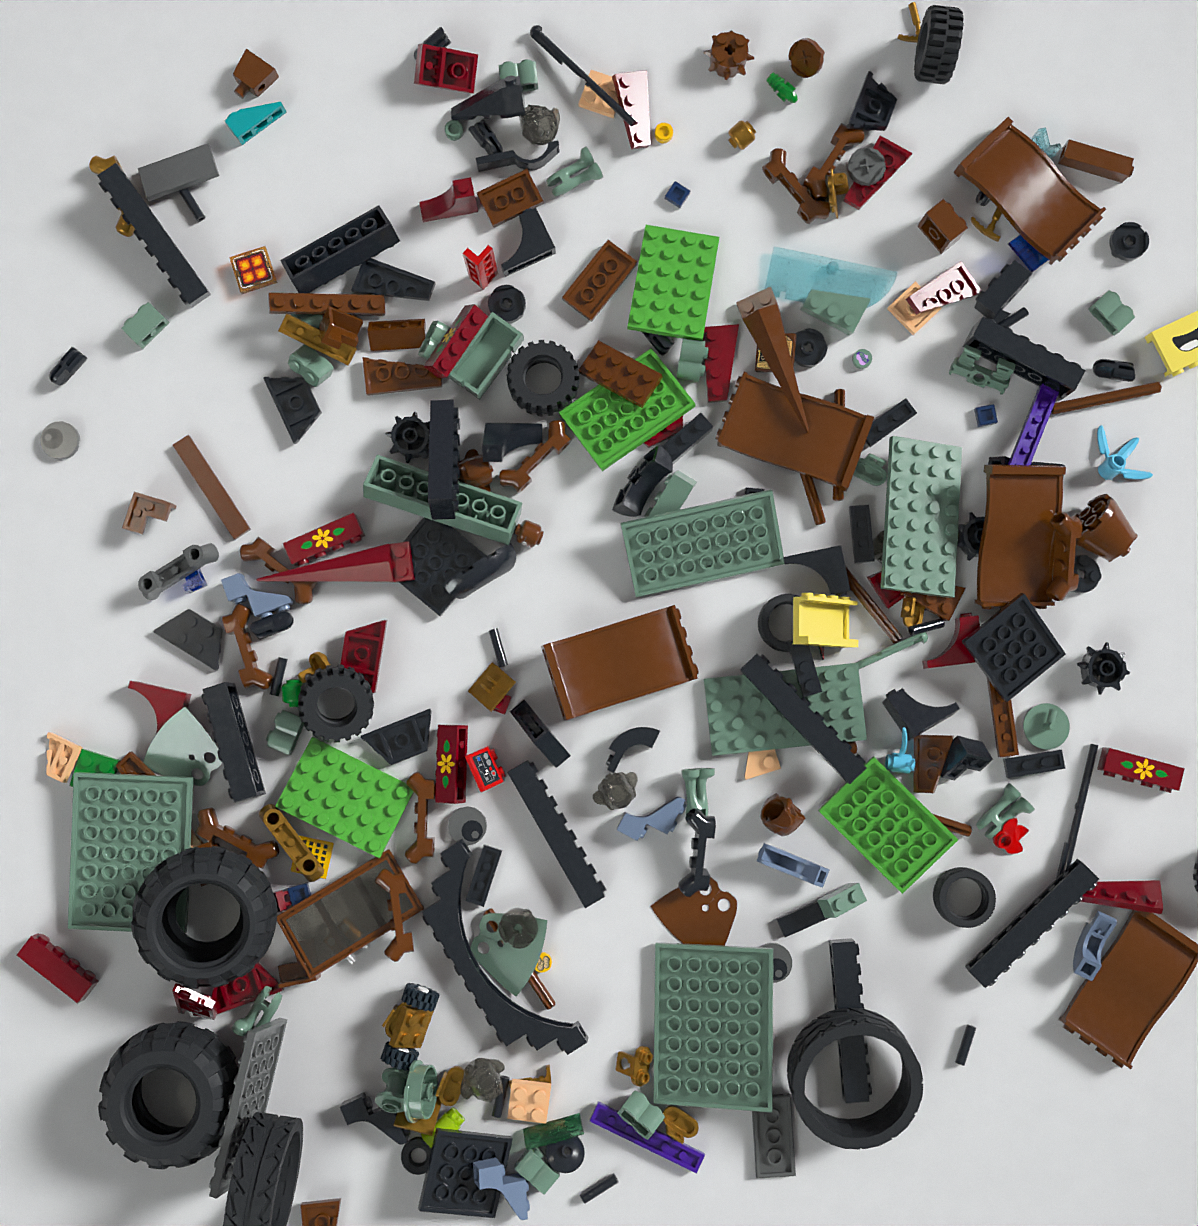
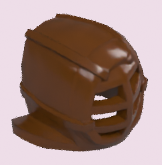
[458,449,494,492]
[760,793,806,836]

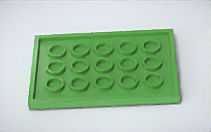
[627,224,719,341]
[559,348,696,472]
[275,737,414,858]
[818,756,958,894]

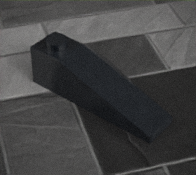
[451,76,525,120]

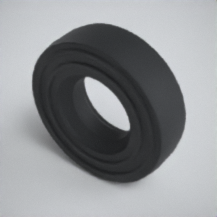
[401,1137,431,1175]

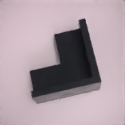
[941,736,993,781]

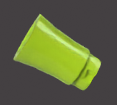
[421,1107,465,1148]

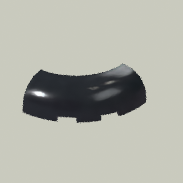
[612,445,673,517]
[442,543,516,599]

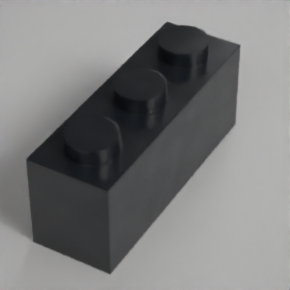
[974,260,1033,320]
[662,413,714,464]

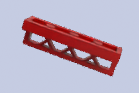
[462,245,498,290]

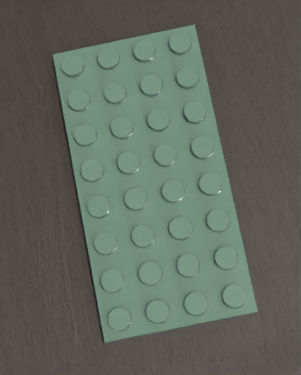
[881,436,962,598]
[620,489,785,597]
[704,663,867,756]

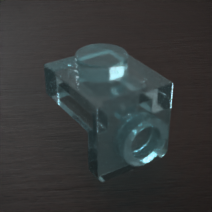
[1032,127,1061,158]

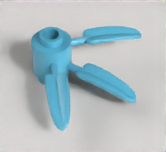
[1097,425,1153,480]
[885,727,915,774]

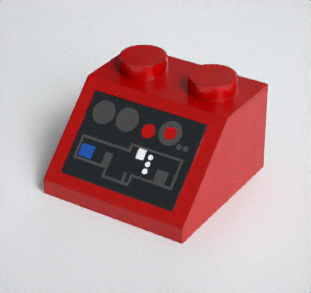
[465,746,506,792]

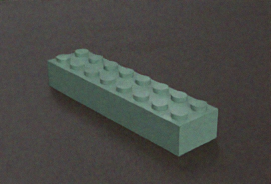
[363,455,522,545]

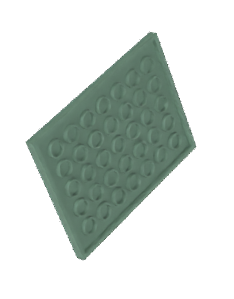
[68,772,193,934]
[654,942,774,1112]

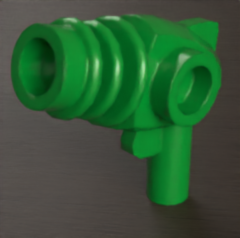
[766,72,798,103]

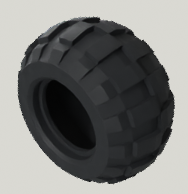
[131,846,277,989]
[98,1021,239,1170]

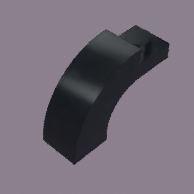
[605,727,660,773]

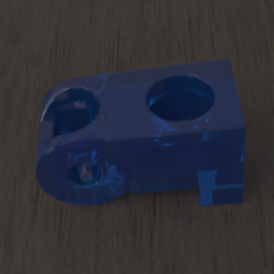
[182,569,208,593]

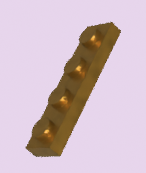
[278,313,357,366]

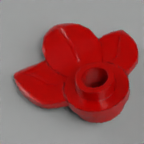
[993,818,1029,854]

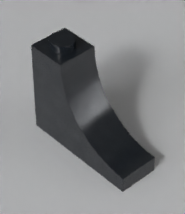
[501,208,556,277]
[482,423,543,462]
[783,545,851,597]
[882,688,960,741]
[509,700,571,768]

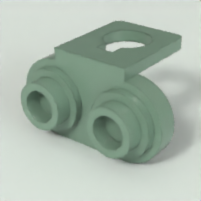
[853,453,887,486]

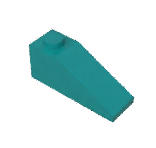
[224,101,287,145]

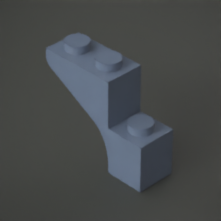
[221,573,295,619]
[617,797,687,841]
[757,843,830,888]
[473,1158,530,1220]

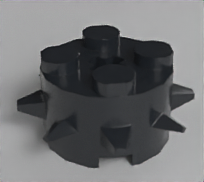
[385,412,430,463]
[957,512,985,561]
[1077,642,1130,695]

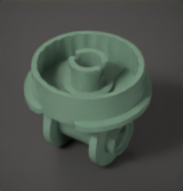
[375,1060,438,1123]

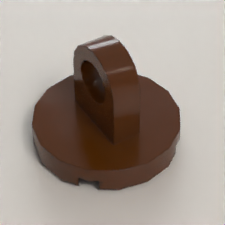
[788,38,825,78]

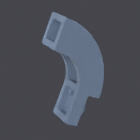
[1073,911,1117,981]

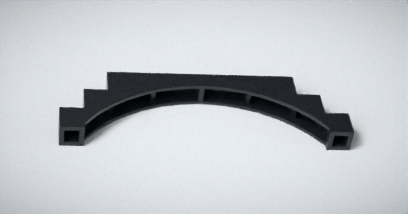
[422,838,589,1055]

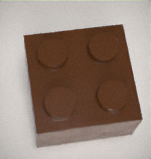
[918,199,968,254]

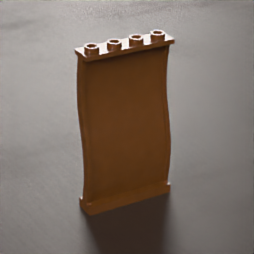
[953,117,1106,265]
[715,371,874,492]
[974,465,1066,610]
[541,605,699,720]
[1058,910,1198,1069]

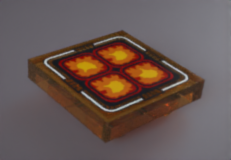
[229,246,278,294]

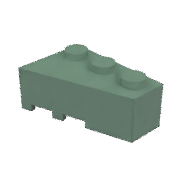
[800,290,871,336]
[644,470,697,517]

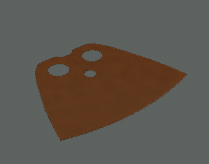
[650,877,737,946]

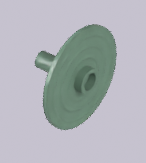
[1023,703,1070,750]

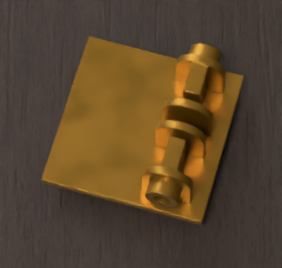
[828,169,849,219]

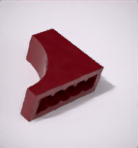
[419,177,478,222]
[922,612,980,669]
[128,681,192,734]

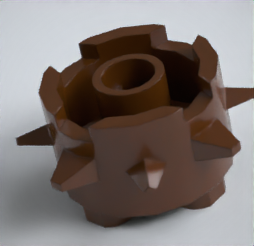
[703,30,754,80]

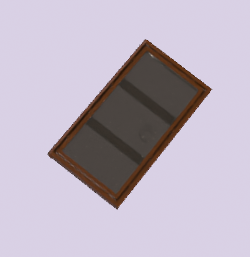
[277,849,424,979]

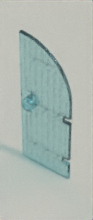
[765,246,898,308]

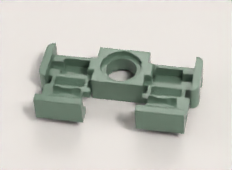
[949,345,1016,395]

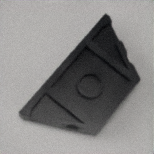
[846,71,897,131]
[263,377,322,444]
[153,609,223,671]
[361,708,432,765]

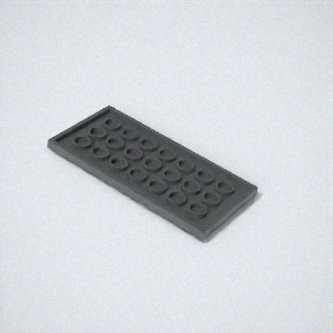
[209,1018,288,1199]

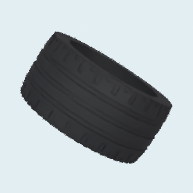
[758,594,800,652]
[933,867,996,928]

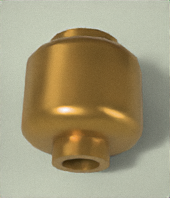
[728,120,756,150]

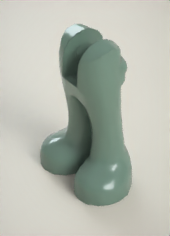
[546,146,603,197]
[681,768,715,816]
[976,783,1035,839]
[232,986,282,1036]

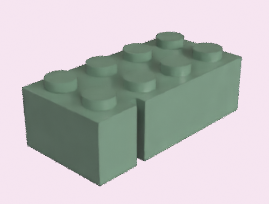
[448,312,524,400]

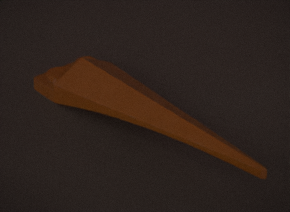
[736,287,809,432]

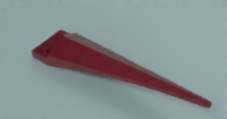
[256,541,414,583]

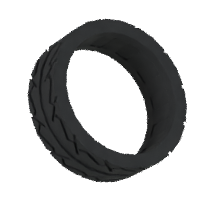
[787,1008,923,1150]
[223,1112,303,1226]

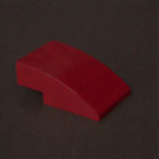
[414,44,478,94]

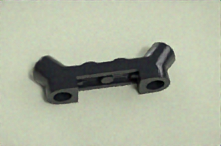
[678,808,716,897]

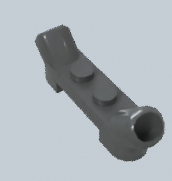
[138,543,219,600]

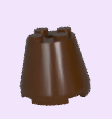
[1074,494,1138,562]

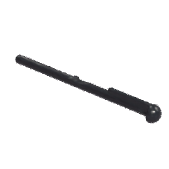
[530,25,636,127]
[1056,744,1098,879]

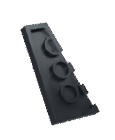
[351,258,436,301]

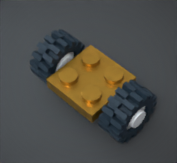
[380,983,440,1071]

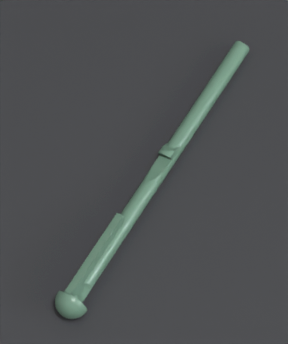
[856,632,928,669]

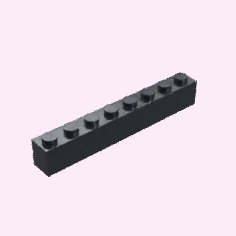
[97,163,211,307]
[740,654,867,784]
[507,760,607,908]
[965,859,1099,988]
[829,938,872,1103]

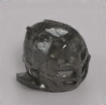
[519,104,560,145]
[592,772,638,810]
[460,1058,505,1102]

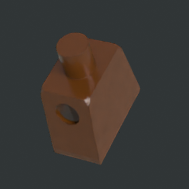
[233,48,279,99]

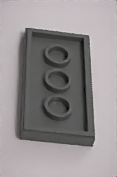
[138,143,220,201]
[752,1094,796,1178]

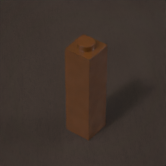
[1058,139,1134,183]

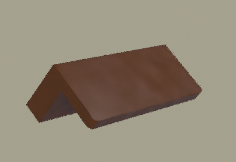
[367,319,426,351]

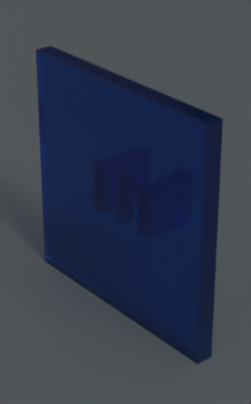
[1008,235,1049,272]

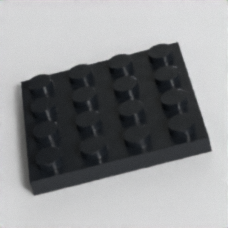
[399,517,487,617]
[962,593,1066,702]
[418,1128,513,1218]

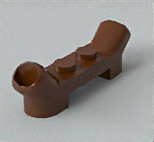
[802,123,864,201]
[762,148,831,224]
[500,420,572,493]
[1046,512,1082,601]
[240,536,318,604]
[222,604,273,690]
[405,772,436,864]
[195,807,279,868]
[375,869,414,962]

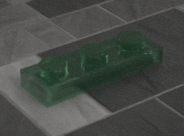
[523,1113,584,1150]

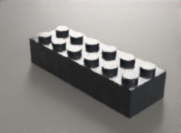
[280,205,400,293]
[962,317,1086,399]
[428,400,460,520]
[202,682,266,803]

